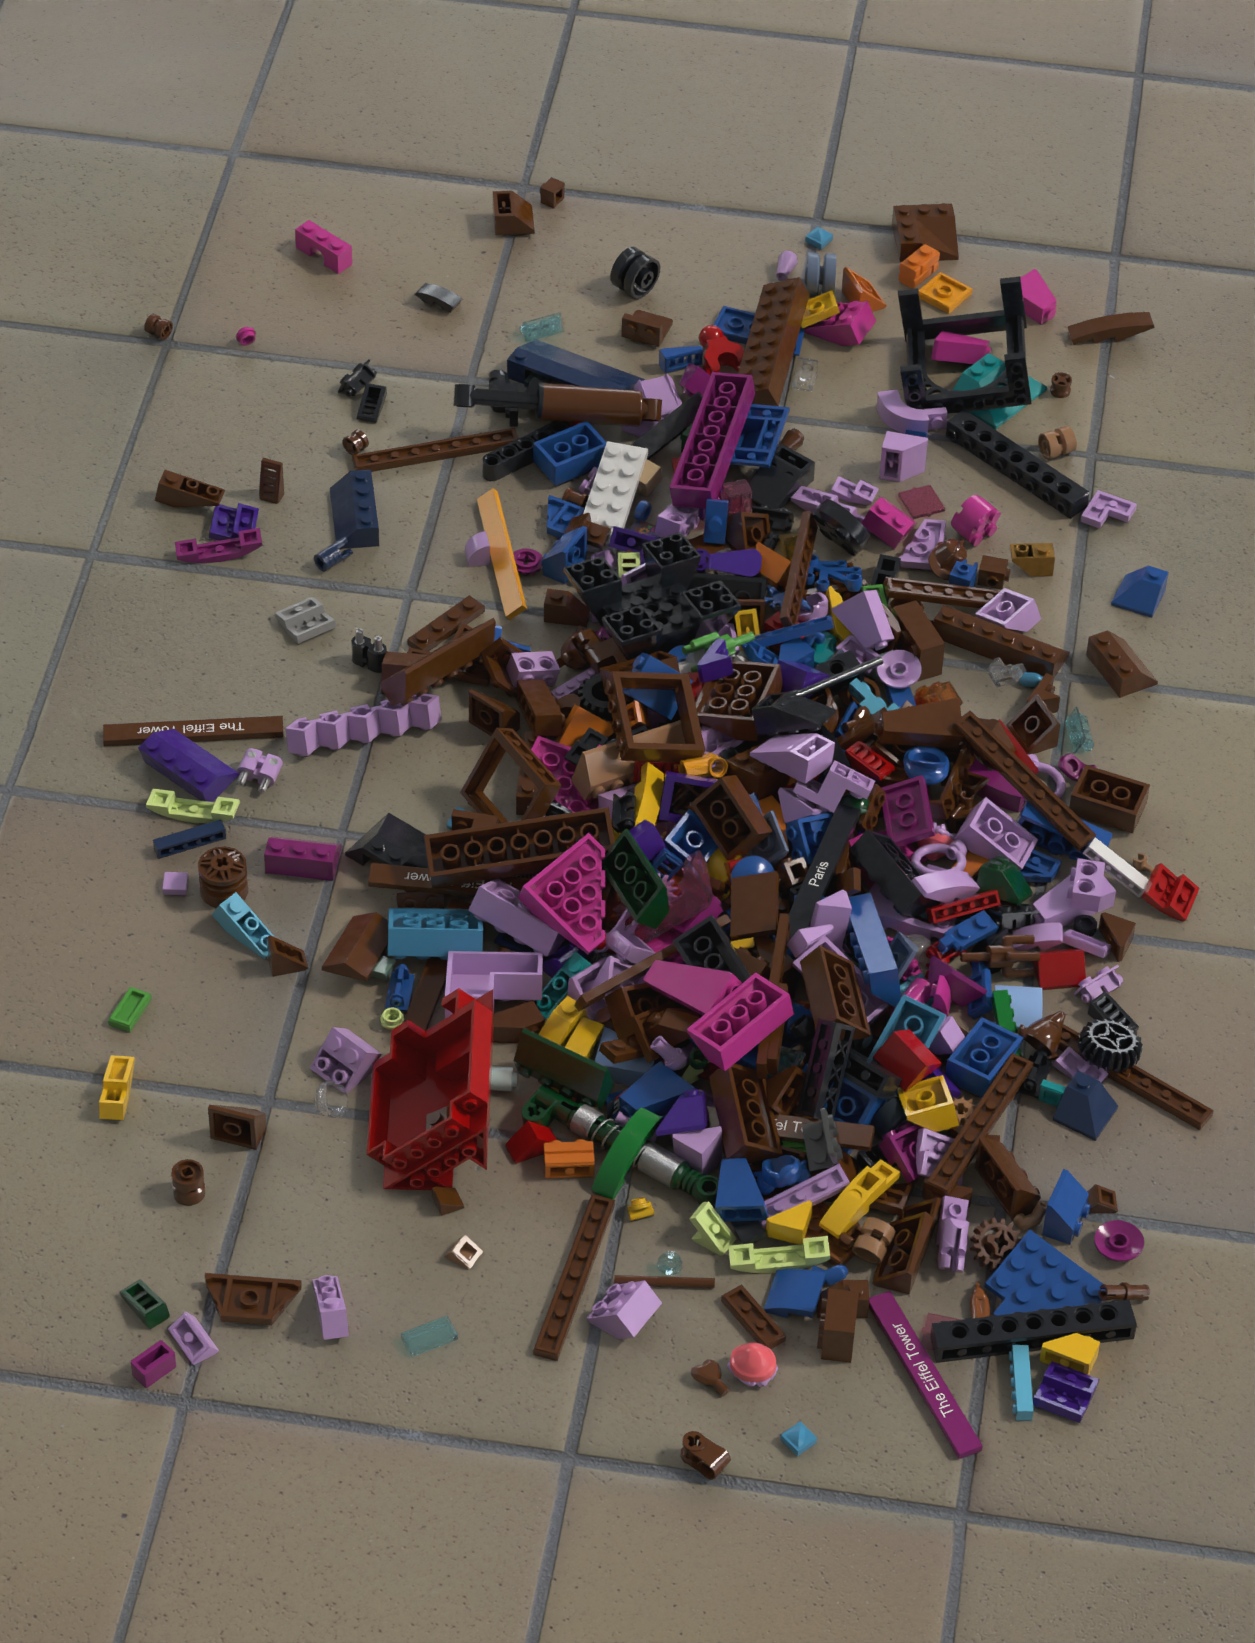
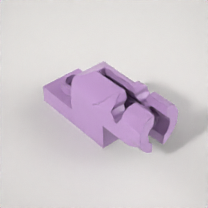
[935,1196,969,1272]

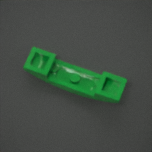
[591,1107,662,1200]

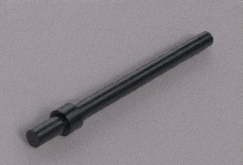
[790,656,883,697]

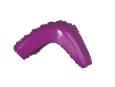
[1058,753,1096,782]

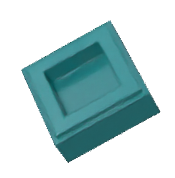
[1038,1079,1066,1107]

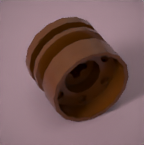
[198,846,248,908]

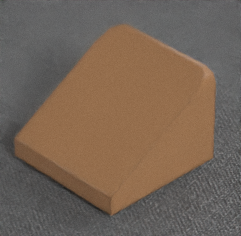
[445,1235,483,1270]

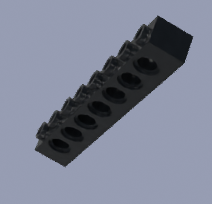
[946,409,1089,519]
[930,1300,1137,1363]

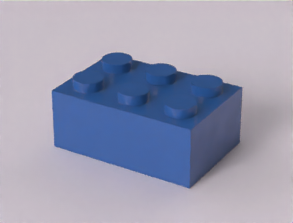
[533,422,607,486]

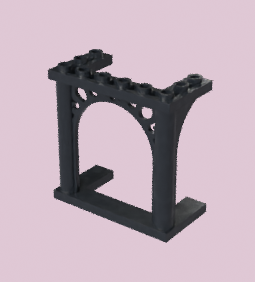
[898,276,1032,414]

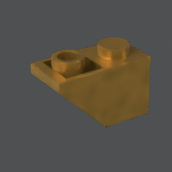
[1010,543,1055,577]

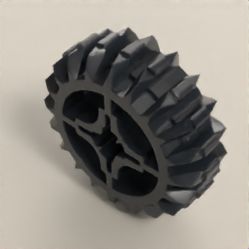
[1077,1018,1143,1073]

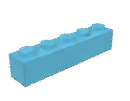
[1009,1345,1033,1421]

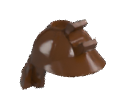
[556,625,590,669]

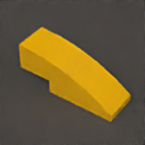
[99,1055,135,1120]

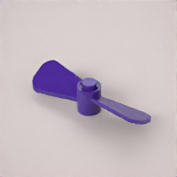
[640,549,762,577]

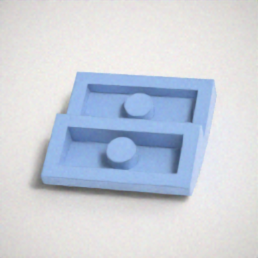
[994,985,1043,1030]

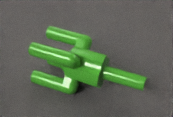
[682,632,755,673]

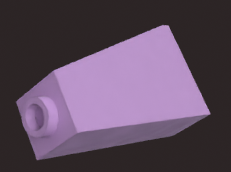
[1032,875,1116,926]

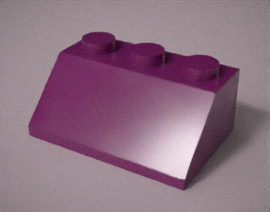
[264,836,342,881]

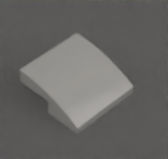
[275,597,336,644]

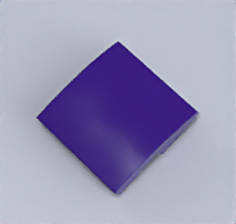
[208,503,259,541]
[1033,1361,1099,1423]

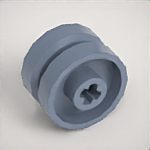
[804,252,836,297]

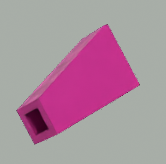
[643,960,742,1016]

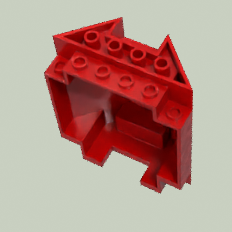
[366,988,494,1190]

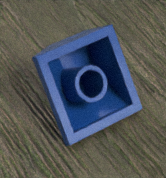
[1111,566,1169,618]

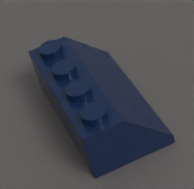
[330,470,379,549]

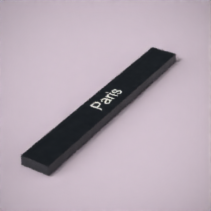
[787,804,860,948]

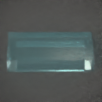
[401,1316,458,1357]

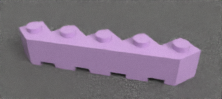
[285,694,442,756]

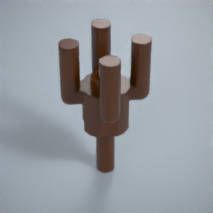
[960,935,1040,978]

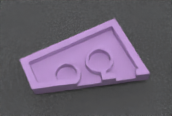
[899,519,946,570]

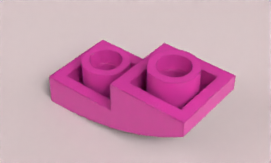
[929,975,951,1016]

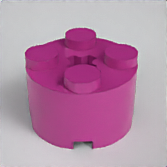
[951,495,1001,546]

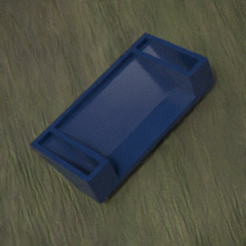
[507,339,645,390]

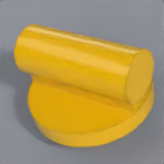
[627,1197,654,1221]

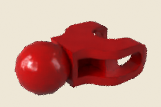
[698,325,744,376]

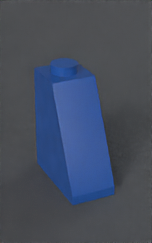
[619,1061,695,1118]
[715,1158,769,1222]

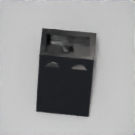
[742,444,815,510]
[751,692,836,736]

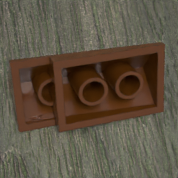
[872,1197,941,1294]

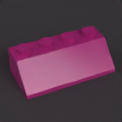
[687,973,794,1071]

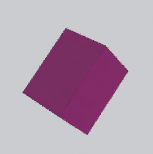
[928,955,987,1007]

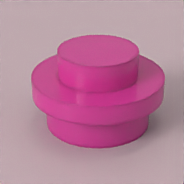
[236,327,256,345]

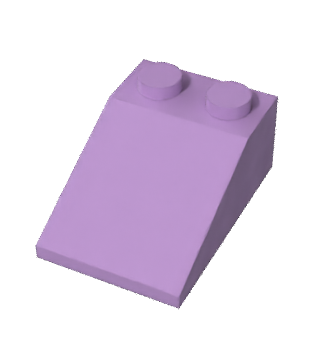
[955,797,1038,870]

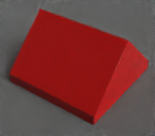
[1032,948,1086,990]
[873,1029,942,1092]

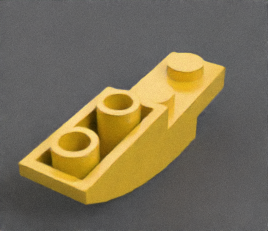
[819,1159,900,1239]

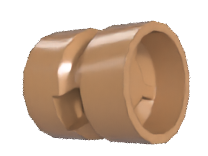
[1038,425,1077,459]
[852,1217,895,1264]

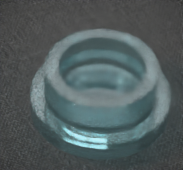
[657,1251,682,1275]

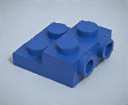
[785,812,833,866]

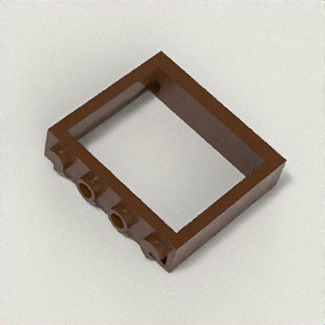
[605,671,705,762]
[460,728,562,824]
[877,741,975,820]

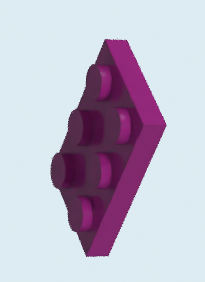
[882,775,935,847]

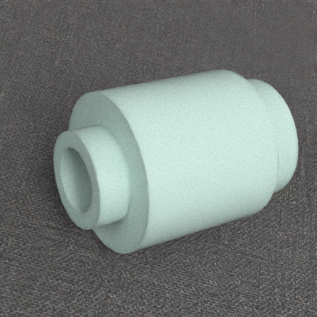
[491,1066,518,1092]

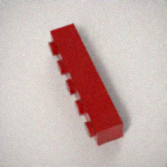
[926,890,1001,924]

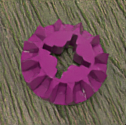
[513,548,543,576]

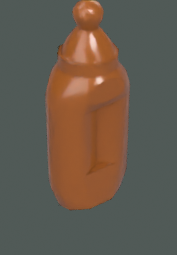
[970,1282,991,1318]

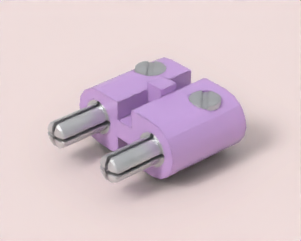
[237,748,283,793]

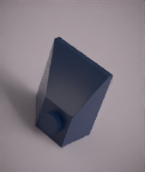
[1053,1071,1118,1141]

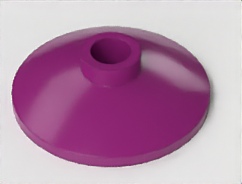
[1094,1220,1144,1262]

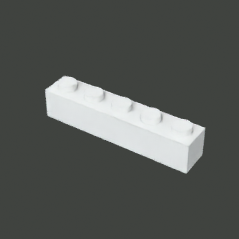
[1083,838,1149,898]

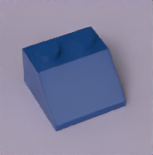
[541,526,587,584]
[1042,1169,1091,1245]

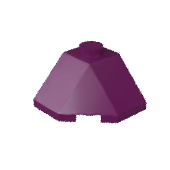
[679,363,710,397]

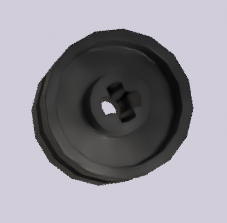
[610,246,661,299]

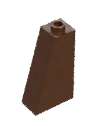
[875,698,963,749]

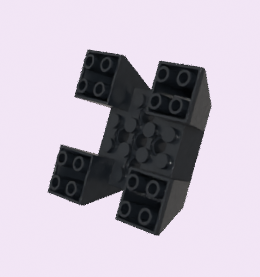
[563,532,741,660]

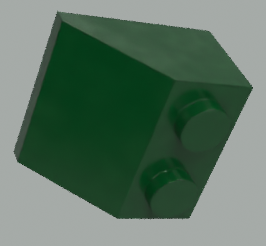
[976,856,1033,905]

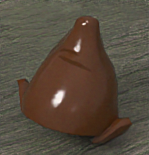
[1018,1011,1066,1061]

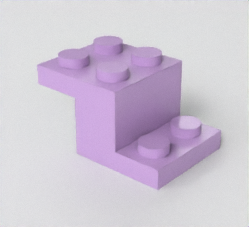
[793,760,875,813]

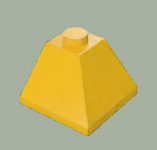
[897,1075,959,1132]

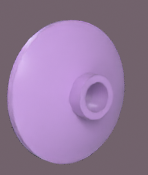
[877,650,921,689]

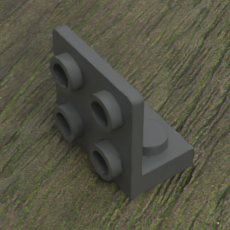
[802,1108,843,1174]

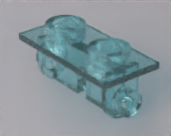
[520,312,564,342]
[1065,707,1094,754]

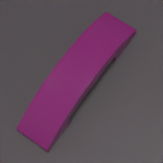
[175,528,262,563]

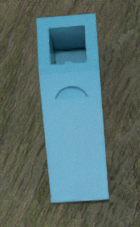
[212,892,275,959]

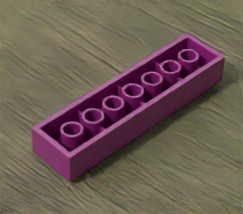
[669,372,755,509]

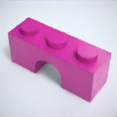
[295,220,352,274]

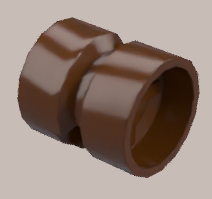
[171,1159,205,1206]

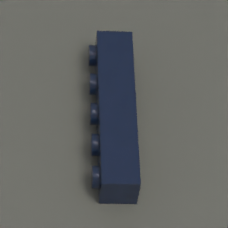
[153,819,226,859]

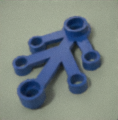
[806,554,862,592]

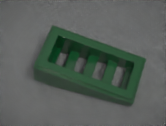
[119,1279,170,1329]

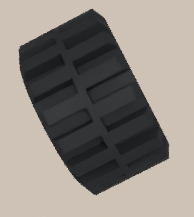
[578,673,634,721]

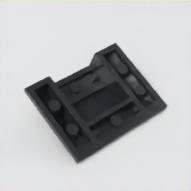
[345,813,429,892]

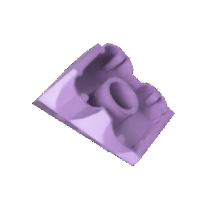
[633,373,682,418]

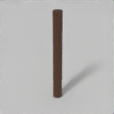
[614,1275,715,1288]

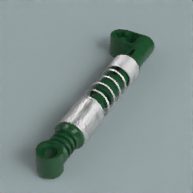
[522,1085,719,1208]

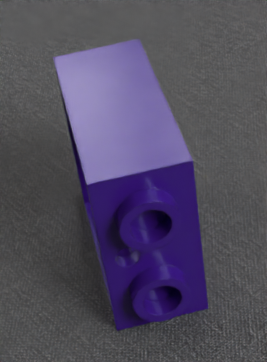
[658,771,717,823]

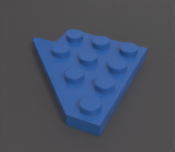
[984,1230,1106,1315]

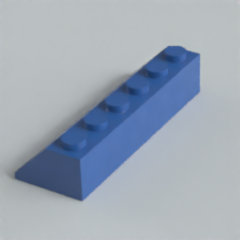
[846,893,901,1008]

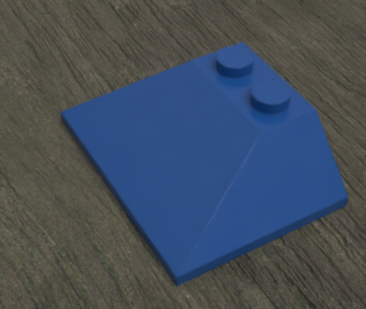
[730,404,790,468]

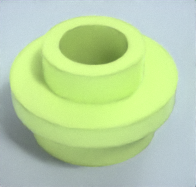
[380,1007,404,1030]

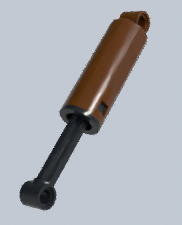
[453,383,662,427]

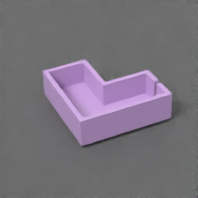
[445,951,543,1019]

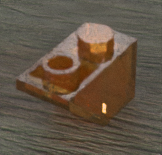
[913,681,963,706]

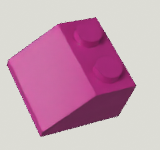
[861,497,917,549]

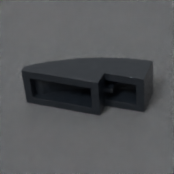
[871,554,901,607]

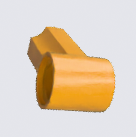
[678,753,728,778]

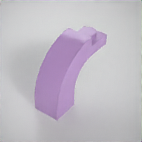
[876,390,948,434]

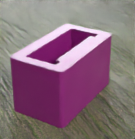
[131,1340,176,1388]

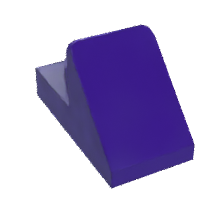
[697,638,733,683]

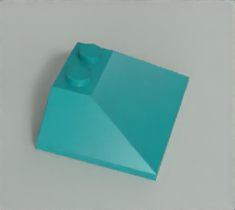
[953,353,1047,430]

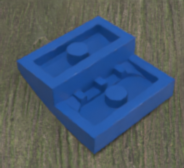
[764,1269,826,1318]

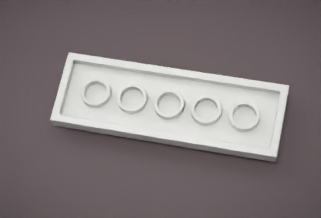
[583,441,648,555]

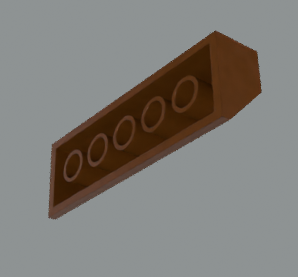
[933,605,1070,678]
[379,618,496,707]

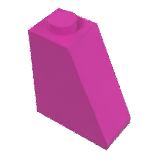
[1021,269,1057,325]
[931,331,992,364]

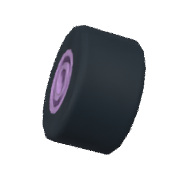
[871,1096,914,1139]

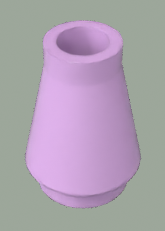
[776,251,798,281]

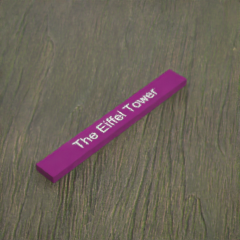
[869,1291,983,1459]

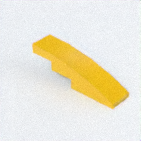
[633,762,664,827]
[551,1017,604,1093]

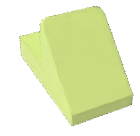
[689,1201,737,1256]

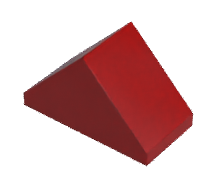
[506,1121,557,1164]

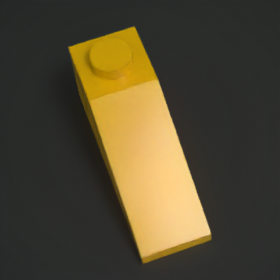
[538,995,587,1047]

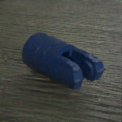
[314,537,353,572]

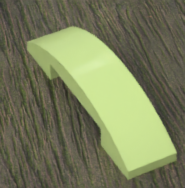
[146,789,240,824]
[728,1236,830,1273]

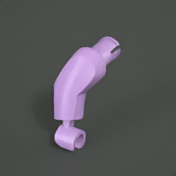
[650,1036,695,1071]

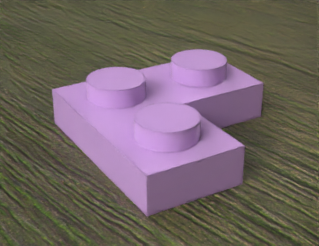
[1081,490,1137,528]

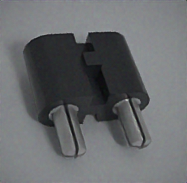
[351,628,387,673]

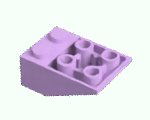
[749,733,835,783]

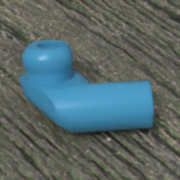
[1013,665,1043,687]

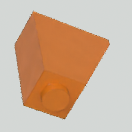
[555,704,614,747]

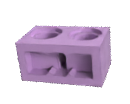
[655,504,699,538]
[506,651,560,687]
[1067,858,1105,912]

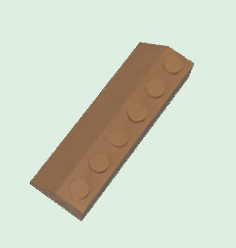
[571,720,685,801]

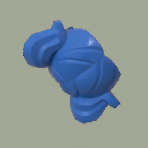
[754,1155,811,1195]

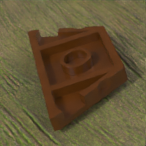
[205,1273,302,1326]

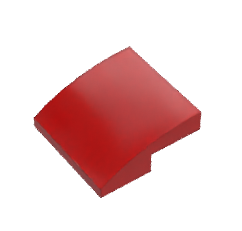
[1141,863,1200,922]

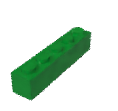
[991,990,1021,1057]

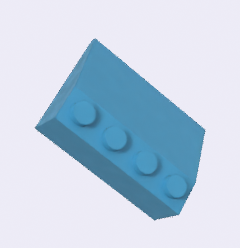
[388,908,483,960]

